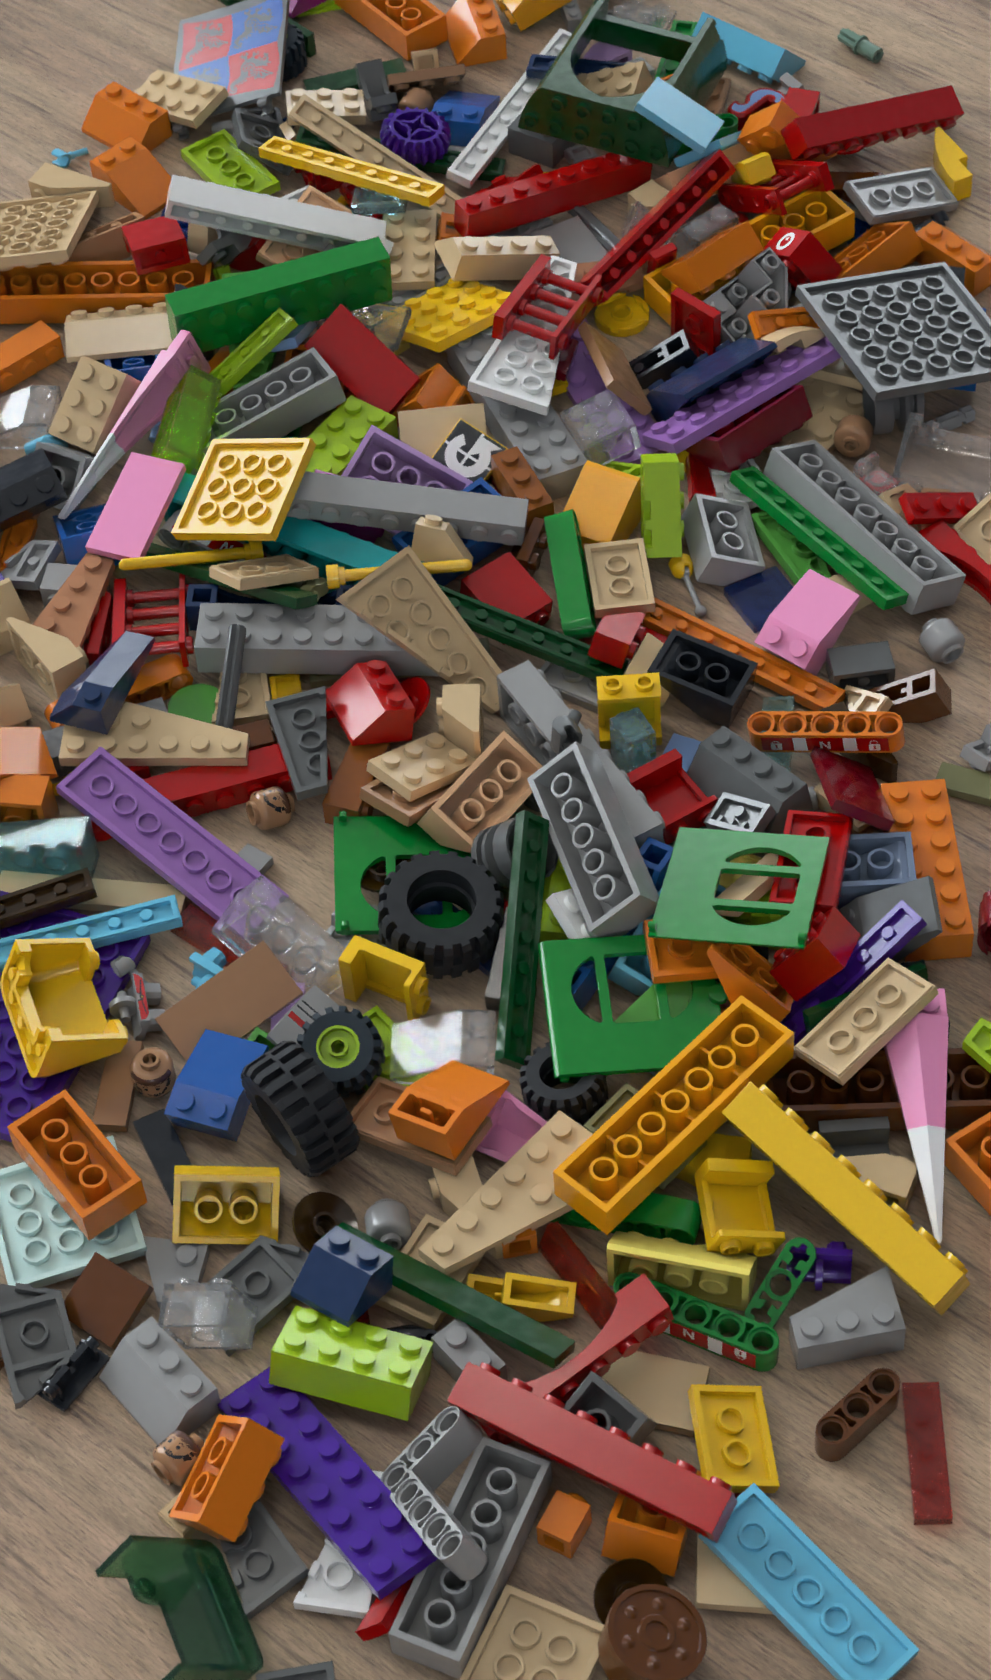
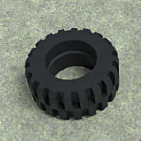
[378,850,504,979]
[240,1041,360,1177]

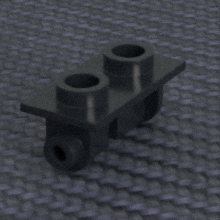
[37,1336,110,1412]

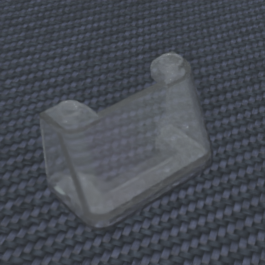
[892,412,991,504]

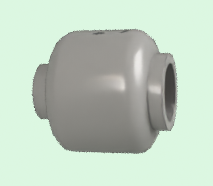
[919,618,965,664]
[364,1198,412,1250]

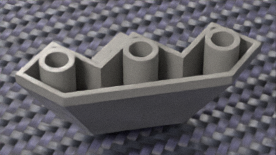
[703,247,788,343]

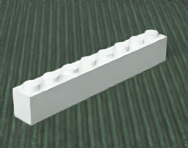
[164,175,387,251]

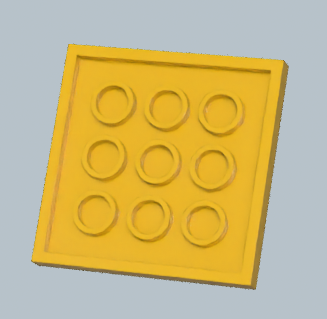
[373,278,511,353]
[171,438,316,541]

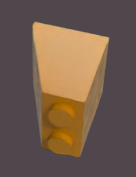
[495,0,572,31]
[563,460,641,557]

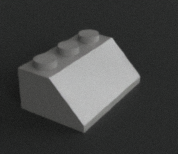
[681,493,765,586]
[99,1316,221,1445]

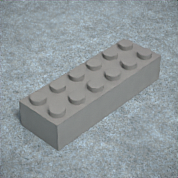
[165,347,347,475]
[527,741,659,937]
[388,1436,553,1679]

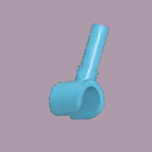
[51,147,88,168]

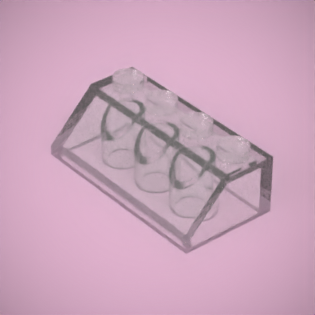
[211,875,345,1005]

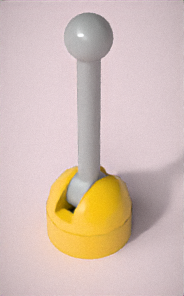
[668,553,707,617]

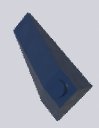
[49,631,155,735]

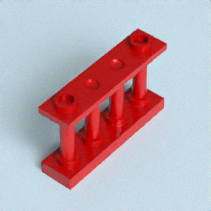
[718,158,835,216]
[492,254,604,360]
[112,573,194,667]

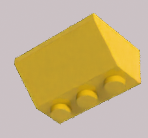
[172,1165,280,1245]

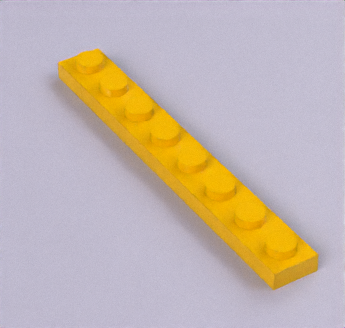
[258,136,445,207]

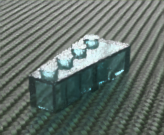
[0,816,100,878]

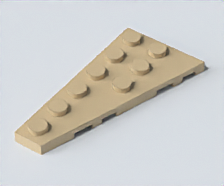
[336,545,503,714]
[59,701,250,766]
[418,1110,592,1275]

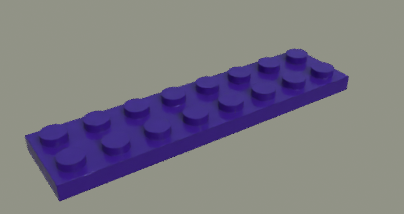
[217,1367,438,1600]

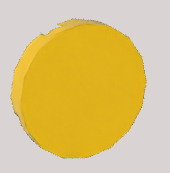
[594,293,649,337]

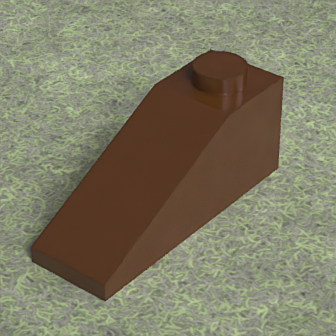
[867,668,952,723]

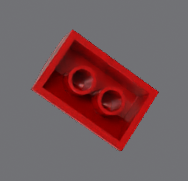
[326,660,415,746]

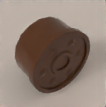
[598,1584,707,1680]

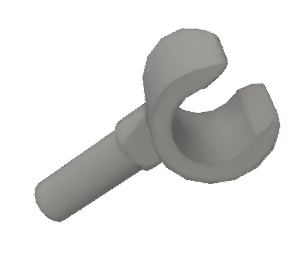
[110,956,147,982]

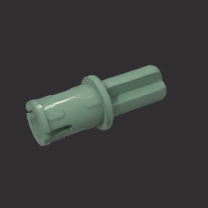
[838,28,884,64]

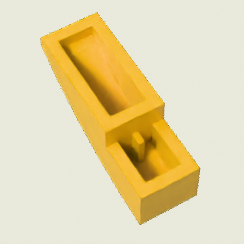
[933,127,973,201]
[731,152,776,186]
[465,1272,577,1322]

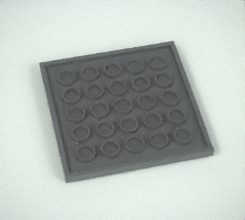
[795,262,991,402]

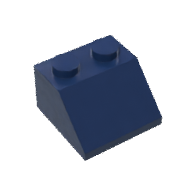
[291,1225,394,1327]

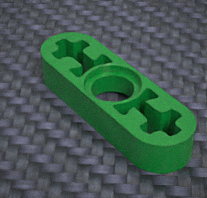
[745,1237,817,1328]

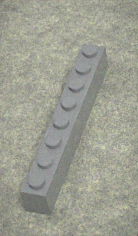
[287,471,529,546]

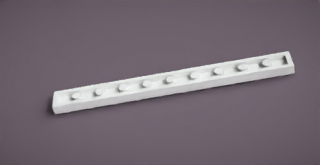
[446,28,572,189]

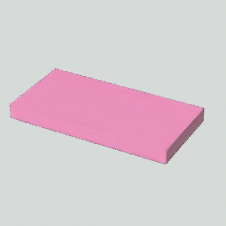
[85,452,187,560]

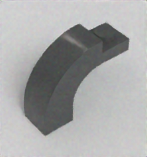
[354,58,398,122]
[196,228,252,266]

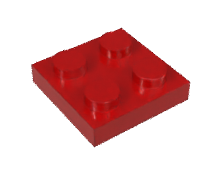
[671,287,721,356]

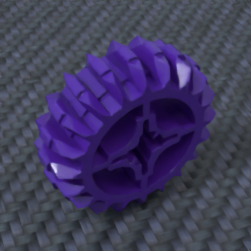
[380,106,451,166]

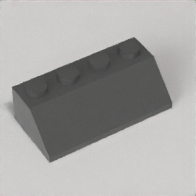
[687,725,814,834]

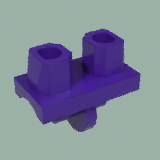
[786,1241,852,1291]

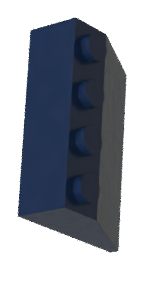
[646,338,778,422]

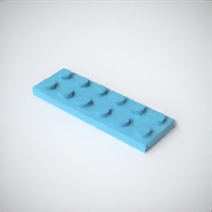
[698,1483,920,1680]

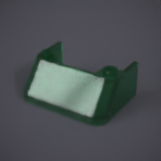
[95,1535,264,1680]

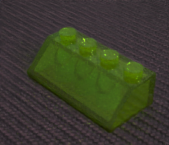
[151,365,222,474]

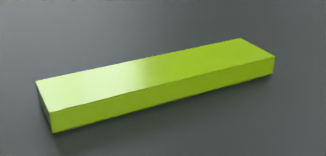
[198,308,298,402]

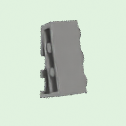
[789,1266,906,1370]

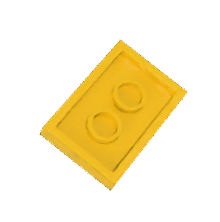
[687,1384,780,1493]

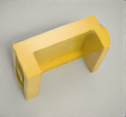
[596,672,662,749]
[338,935,431,1025]
[694,1158,786,1257]

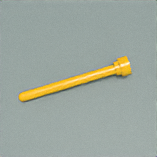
[119,541,264,571]
[326,559,472,589]

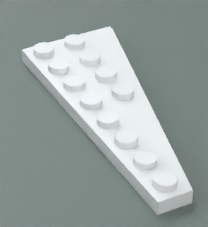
[467,255,577,416]

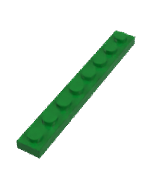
[729,466,909,610]

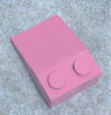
[754,569,862,676]

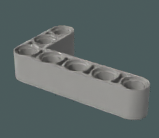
[381,1406,486,1581]

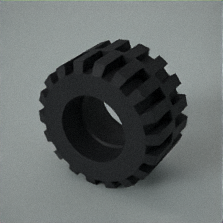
[519,1042,609,1126]

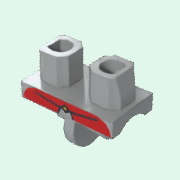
[109,973,165,1041]

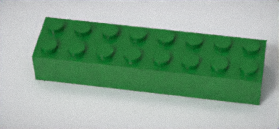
[165,236,393,352]

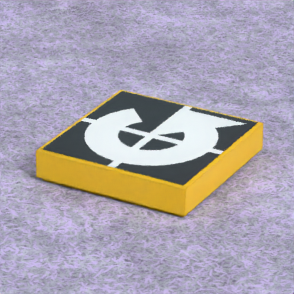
[431,418,508,482]

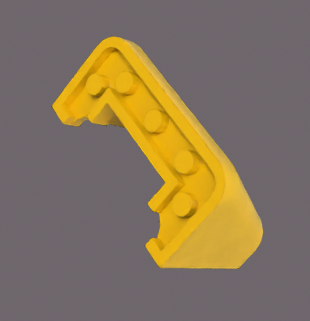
[0,937,128,1078]

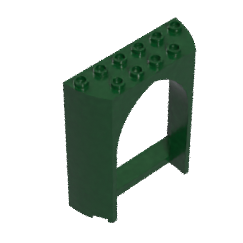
[518,0,727,168]

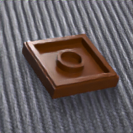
[64,1252,154,1350]

